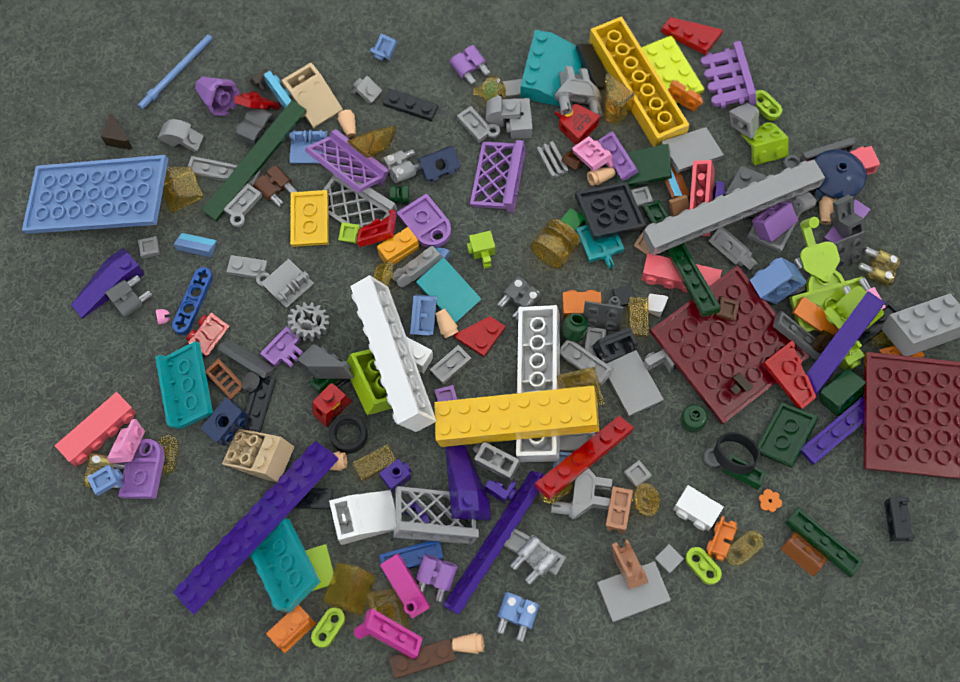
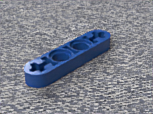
[172,267,213,335]

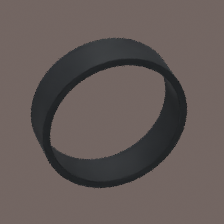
[714,432,760,474]

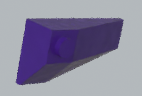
[71,248,144,319]
[445,445,491,520]

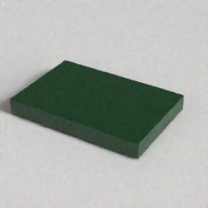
[616,144,672,187]
[757,402,818,468]

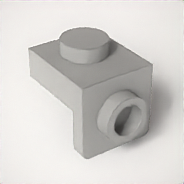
[351,76,382,104]
[644,350,675,372]

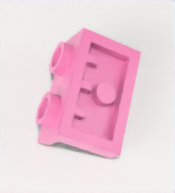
[572,137,613,171]
[107,419,145,464]

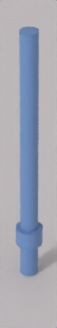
[138,34,213,110]

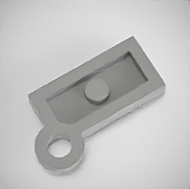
[457,106,500,143]
[224,183,262,227]
[227,255,269,287]

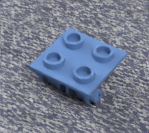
[289,130,327,163]

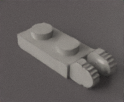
[392,246,443,288]

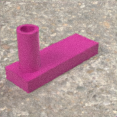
[380,553,431,619]
[354,609,422,659]

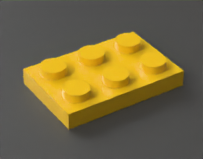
[291,190,329,247]

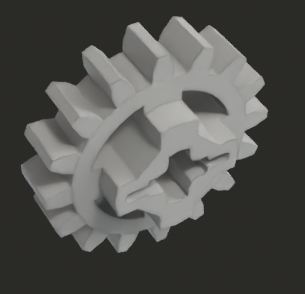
[288,302,329,341]

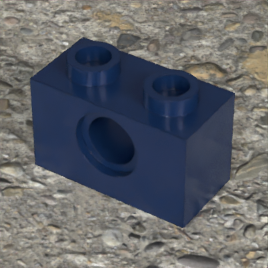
[417,146,461,182]
[201,398,250,446]

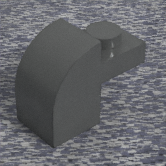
[830,194,865,238]

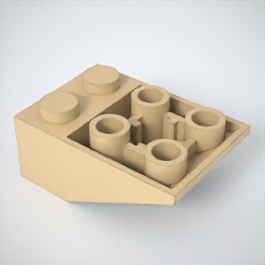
[281,63,343,129]
[222,429,295,482]

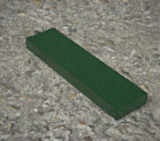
[785,507,864,578]

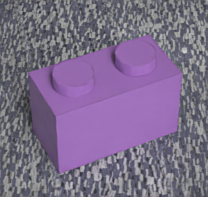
[752,201,798,242]

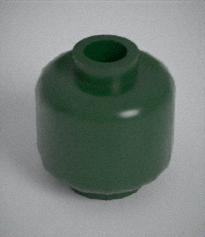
[562,313,588,342]
[680,404,708,433]

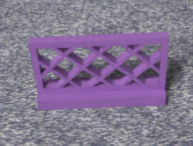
[305,130,389,193]
[470,140,526,213]

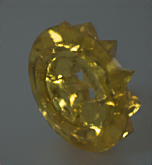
[633,483,660,516]

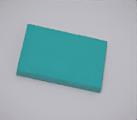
[415,257,481,323]

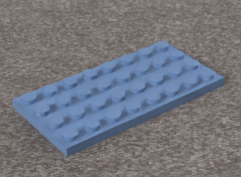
[22,155,169,234]

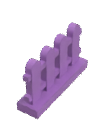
[701,41,757,108]

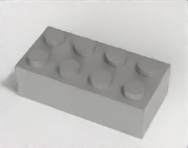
[882,293,960,356]

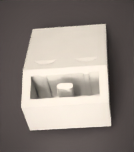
[329,490,396,545]

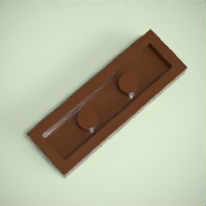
[389,638,456,679]

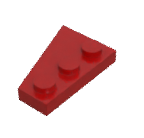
[661,17,723,55]
[762,340,816,409]

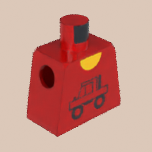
[555,104,600,146]
[312,383,352,427]

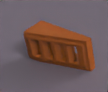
[205,358,243,400]

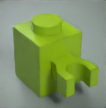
[466,231,495,269]
[840,341,864,371]

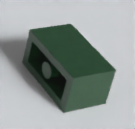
[820,369,866,416]

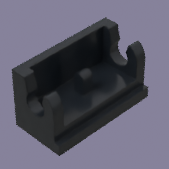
[592,327,638,363]
[884,497,915,542]

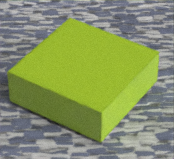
[338,222,361,244]

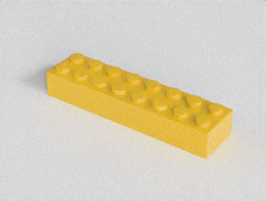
[589,16,689,147]
[435,386,600,447]

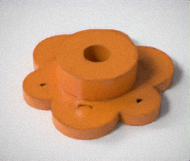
[759,489,782,512]

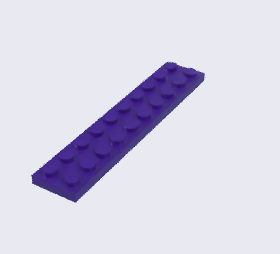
[173,441,339,615]

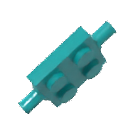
[576,225,624,269]

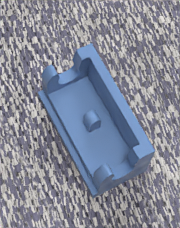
[410,294,437,335]

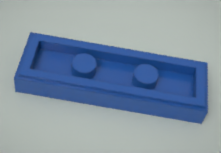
[379,541,444,576]

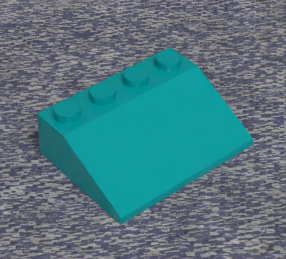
[520,30,582,107]

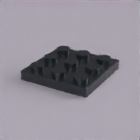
[575,182,646,240]

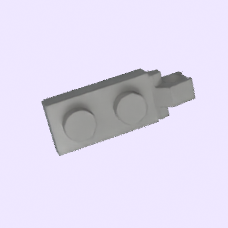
[709,227,758,270]

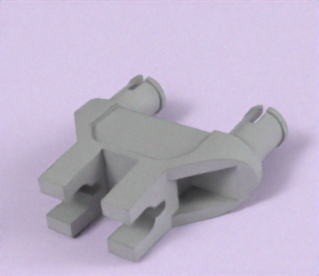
[555,66,602,117]
[551,461,612,519]

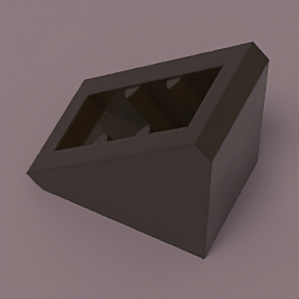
[101,114,133,150]

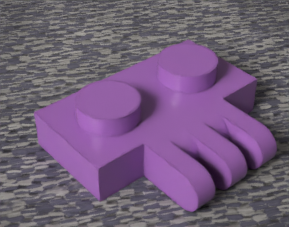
[260,326,303,368]

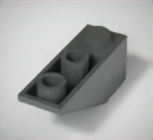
[297,344,354,379]

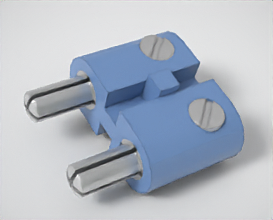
[497,593,539,642]

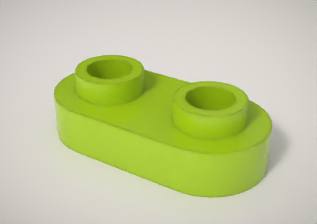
[753,90,782,121]
[685,547,721,585]
[311,608,345,648]

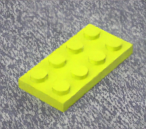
[641,36,704,103]

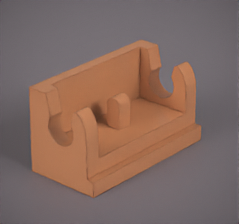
[606,486,633,534]
[612,540,648,589]

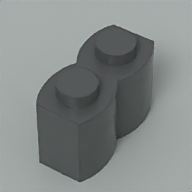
[236,108,275,146]

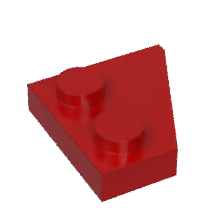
[234,91,280,110]
[356,209,397,247]
[454,316,506,357]

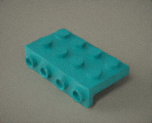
[155,341,213,429]
[250,518,320,612]

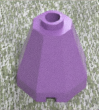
[195,77,240,116]

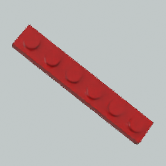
[535,415,634,500]

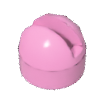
[156,309,170,325]

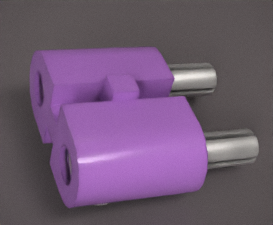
[450,45,490,85]
[416,554,458,602]

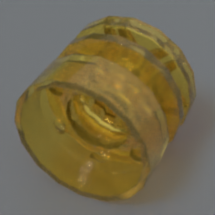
[530,219,581,269]

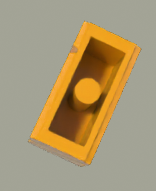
[377,227,419,268]

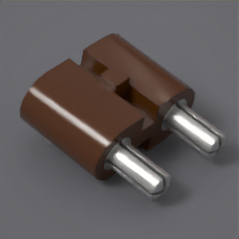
[253,165,297,207]

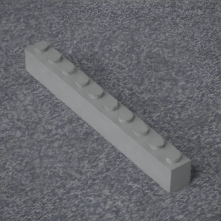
[643,160,825,256]

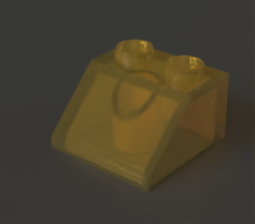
[603,73,635,126]

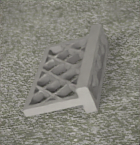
[323,170,398,228]
[394,486,479,544]

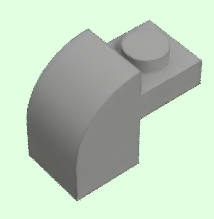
[486,96,521,127]
[158,119,204,152]

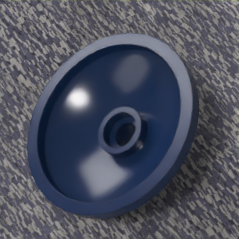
[815,149,867,199]

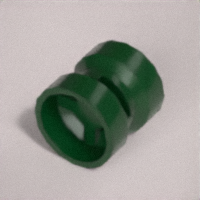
[390,185,409,204]

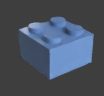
[750,257,807,304]

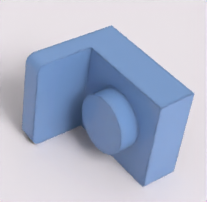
[87,465,124,496]

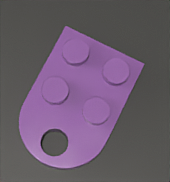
[396,193,451,248]
[118,439,165,499]

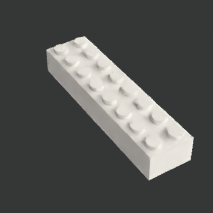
[350,275,437,432]
[516,305,560,462]

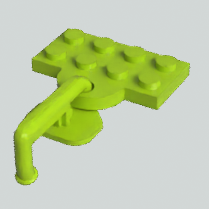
[789,217,863,332]

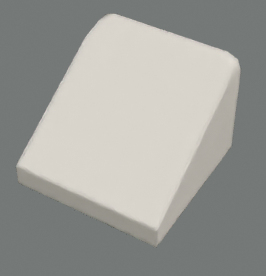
[643,294,668,317]

